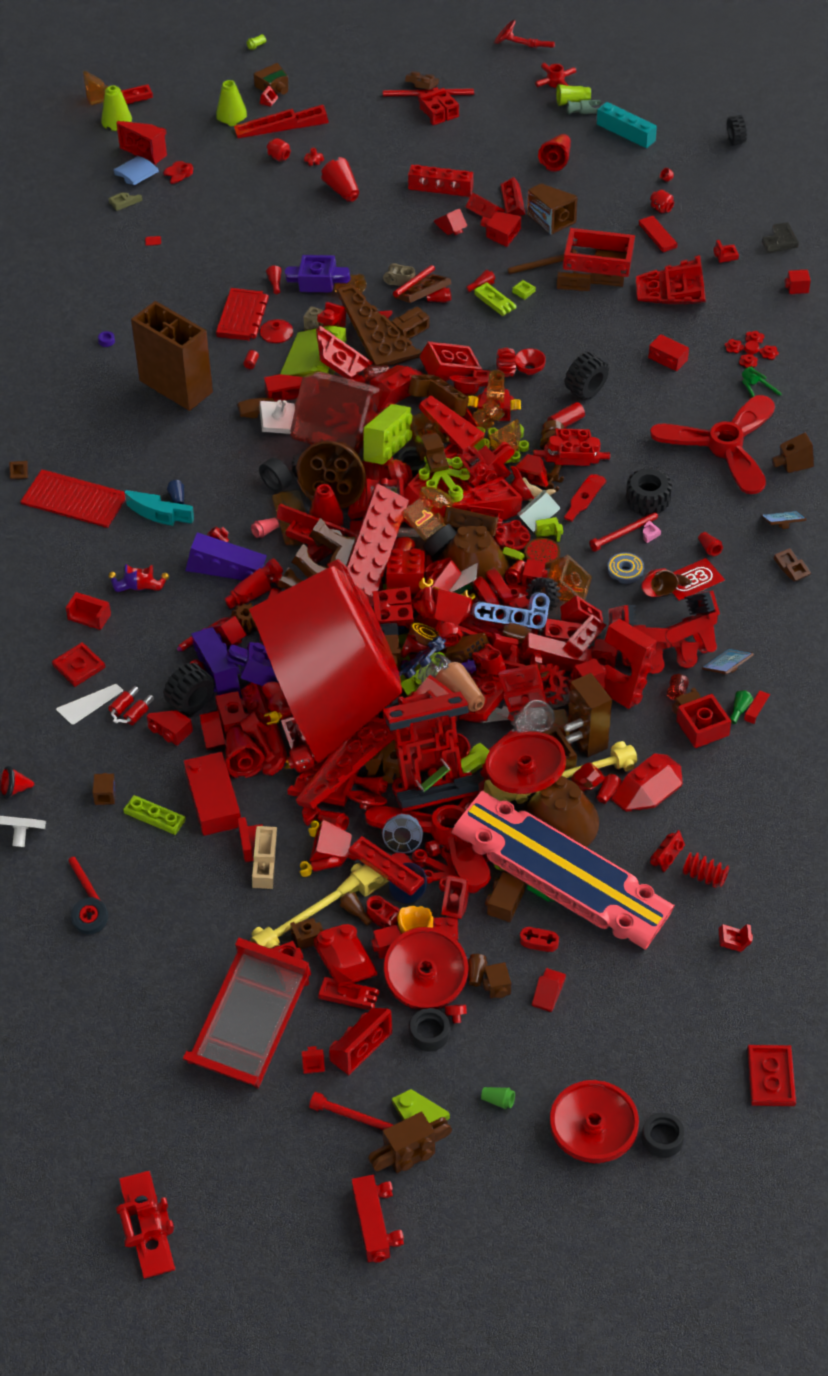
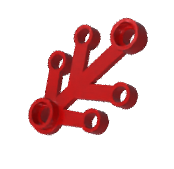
[412,845,481,893]

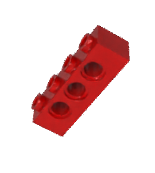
[408,164,474,197]

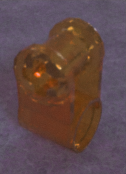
[487,370,505,403]

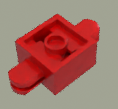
[459,442,515,488]

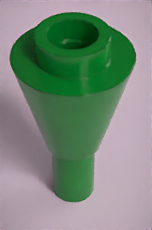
[730,690,753,724]

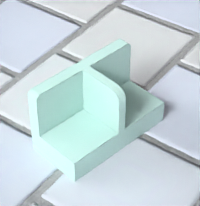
[517,490,560,532]

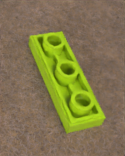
[124,795,186,835]

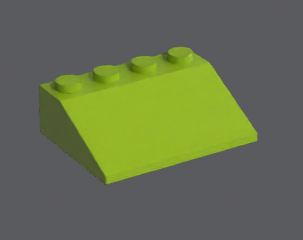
[280,325,346,388]

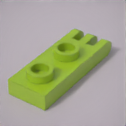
[474,283,516,316]

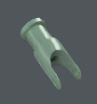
[567,100,601,115]

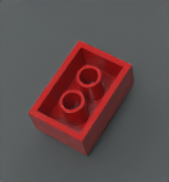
[386,549,425,594]

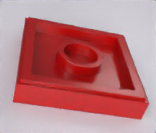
[52,642,106,687]

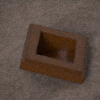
[9,461,28,479]

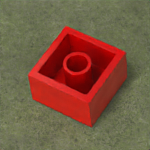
[676,694,731,748]

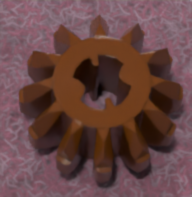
[231,603,258,634]

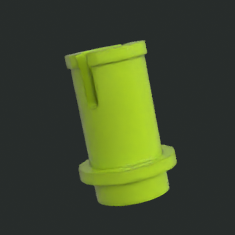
[247,34,266,50]

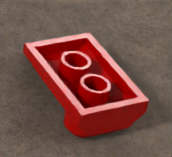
[314,924,377,987]

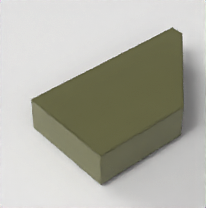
[109,192,142,211]

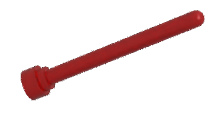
[309,1092,393,1130]

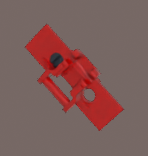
[116,1170,175,1279]

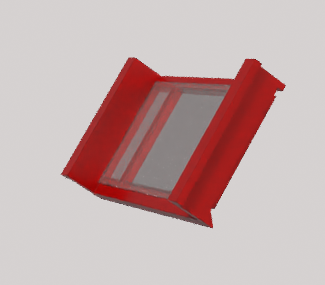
[183,937,309,1089]

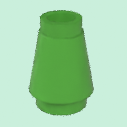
[481,1087,515,1109]

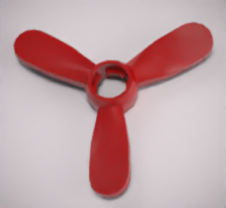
[650,395,775,494]
[365,777,491,889]

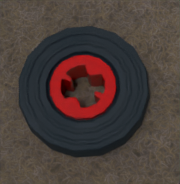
[71,897,108,934]

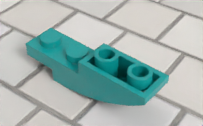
[125,490,194,526]

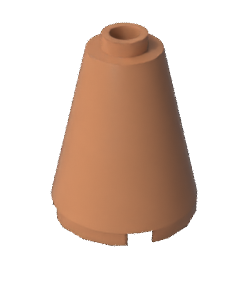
[435,662,485,712]

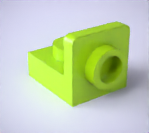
[535,517,563,542]

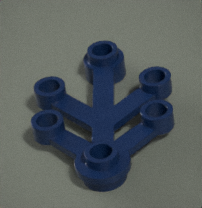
[399,636,446,679]

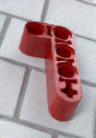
[412,558,461,619]

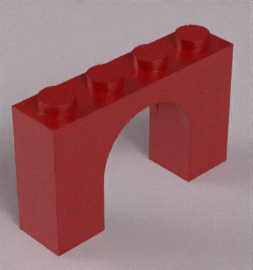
[604,619,657,709]

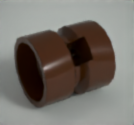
[540,420,564,450]

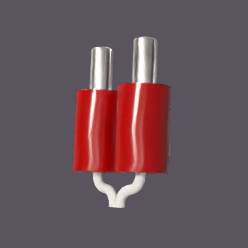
[108,686,154,725]

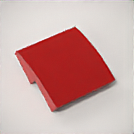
[499,664,547,712]

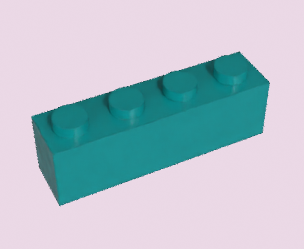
[597,102,657,148]

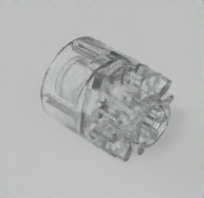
[511,700,555,733]

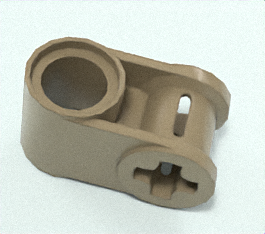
[383,263,415,287]

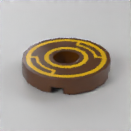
[408,622,438,646]

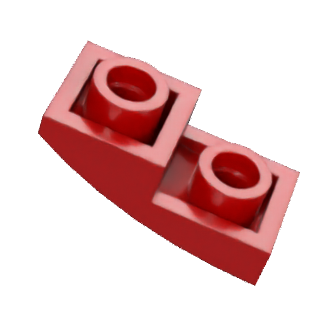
[200,711,226,750]

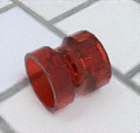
[667,674,689,701]

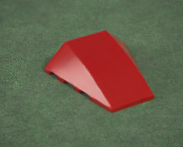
[636,255,706,304]

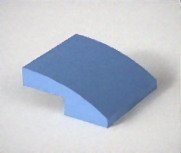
[113,156,159,185]

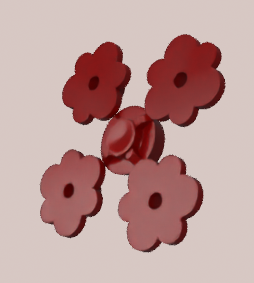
[725,331,779,368]

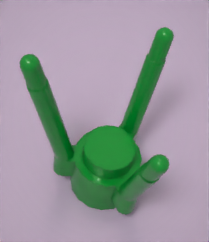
[742,367,782,398]

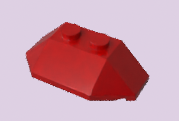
[368,365,425,413]
[612,753,683,812]

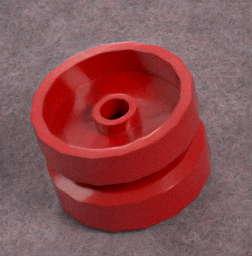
[471,567,515,614]

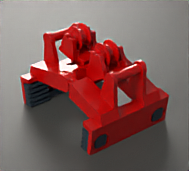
[609,590,720,674]

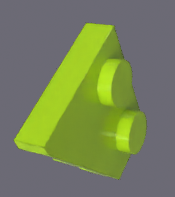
[392,1089,450,1123]

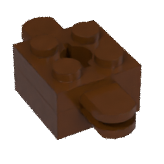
[368,1111,452,1173]

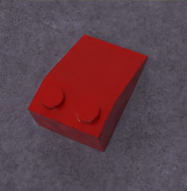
[116,121,167,165]
[419,342,482,381]

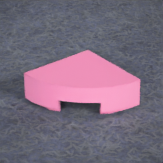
[643,520,661,543]

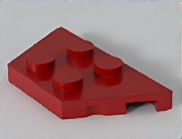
[316,326,373,380]

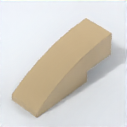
[252,826,277,889]

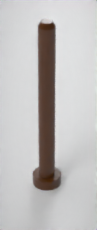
[507,249,577,274]

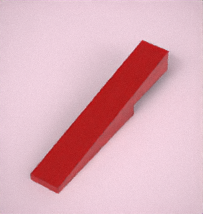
[234,105,329,138]

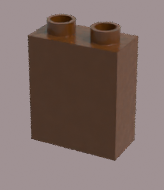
[131,301,213,411]

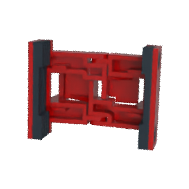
[383,690,479,812]

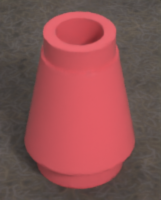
[251,518,279,538]

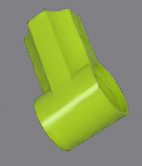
[461,743,489,774]

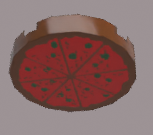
[524,538,561,569]

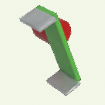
[415,758,451,792]

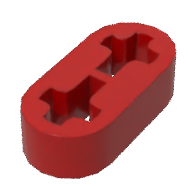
[520,927,559,952]

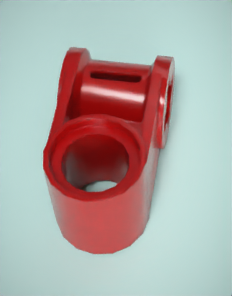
[472,643,506,675]
[367,896,401,928]

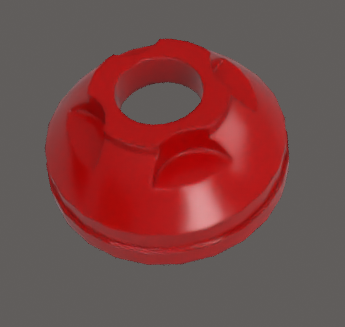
[516,348,546,375]
[388,459,413,490]

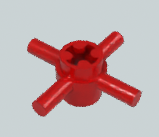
[535,63,576,88]

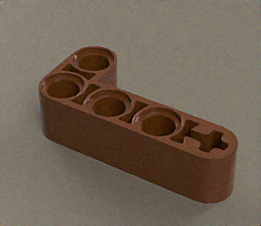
[408,375,469,416]

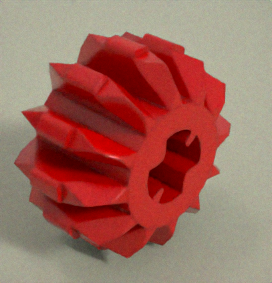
[496,348,516,377]

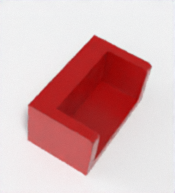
[66,592,111,630]

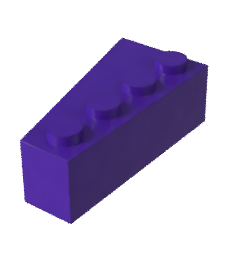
[185,532,267,580]
[191,627,241,697]

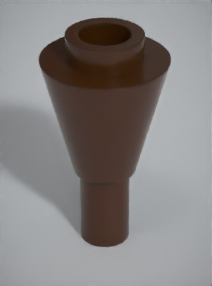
[340,892,373,926]

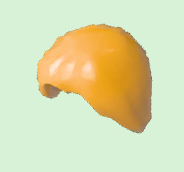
[397,906,433,934]

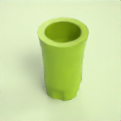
[556,84,591,106]

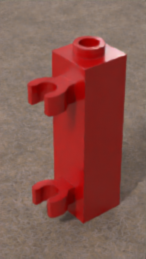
[521,633,593,672]
[352,1175,404,1263]

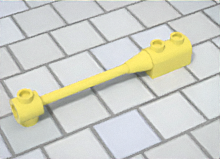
[483,741,637,804]
[250,863,389,949]

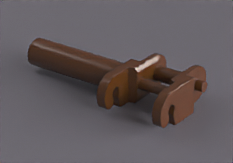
[541,465,564,492]

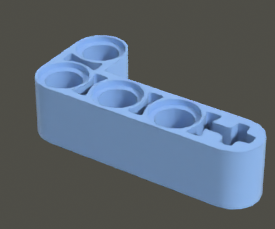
[472,592,550,629]

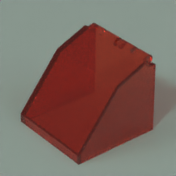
[290,371,383,453]

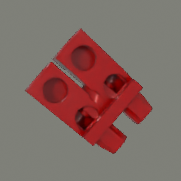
[418,87,459,125]
[367,587,414,628]

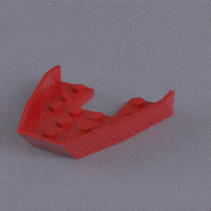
[403,444,523,528]

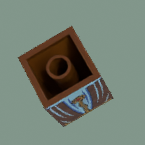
[527,184,578,235]

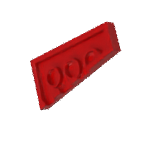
[419,395,485,455]

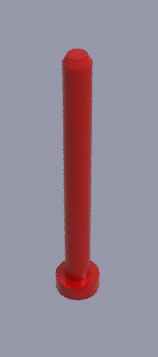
[589,513,658,552]

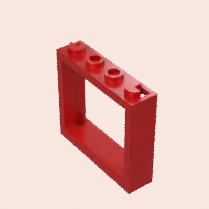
[563,228,635,277]

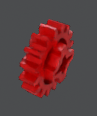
[539,664,570,706]

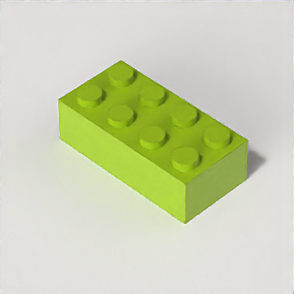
[363,404,413,464]

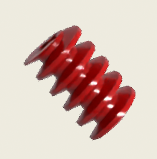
[683,852,729,888]

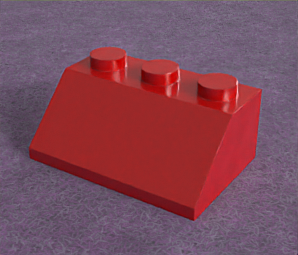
[329,1008,392,1076]

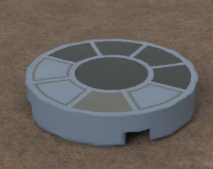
[382,814,423,854]

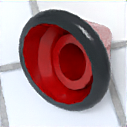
[0,766,34,799]

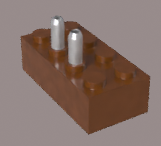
[564,673,612,757]

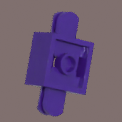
[285,255,350,293]
[226,642,279,686]

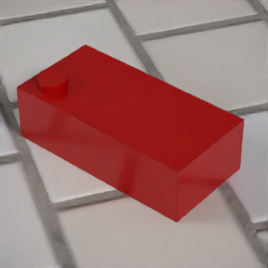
[184,752,241,836]

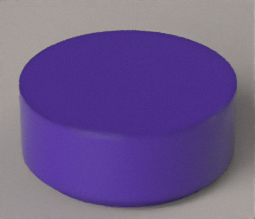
[98,331,115,347]

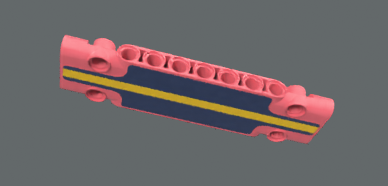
[452,791,675,950]

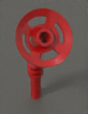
[494,20,555,48]

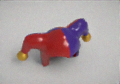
[108,564,169,592]

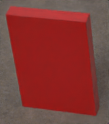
[747,1045,796,1106]

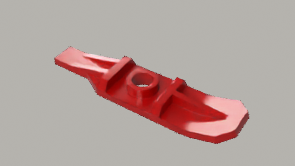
[564,474,606,522]

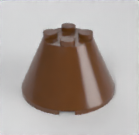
[296,441,366,509]
[437,526,509,597]
[521,776,599,847]

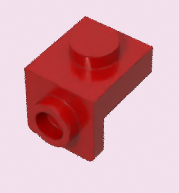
[713,240,739,263]
[718,924,753,952]

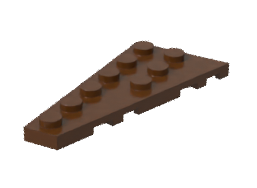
[337,285,422,369]

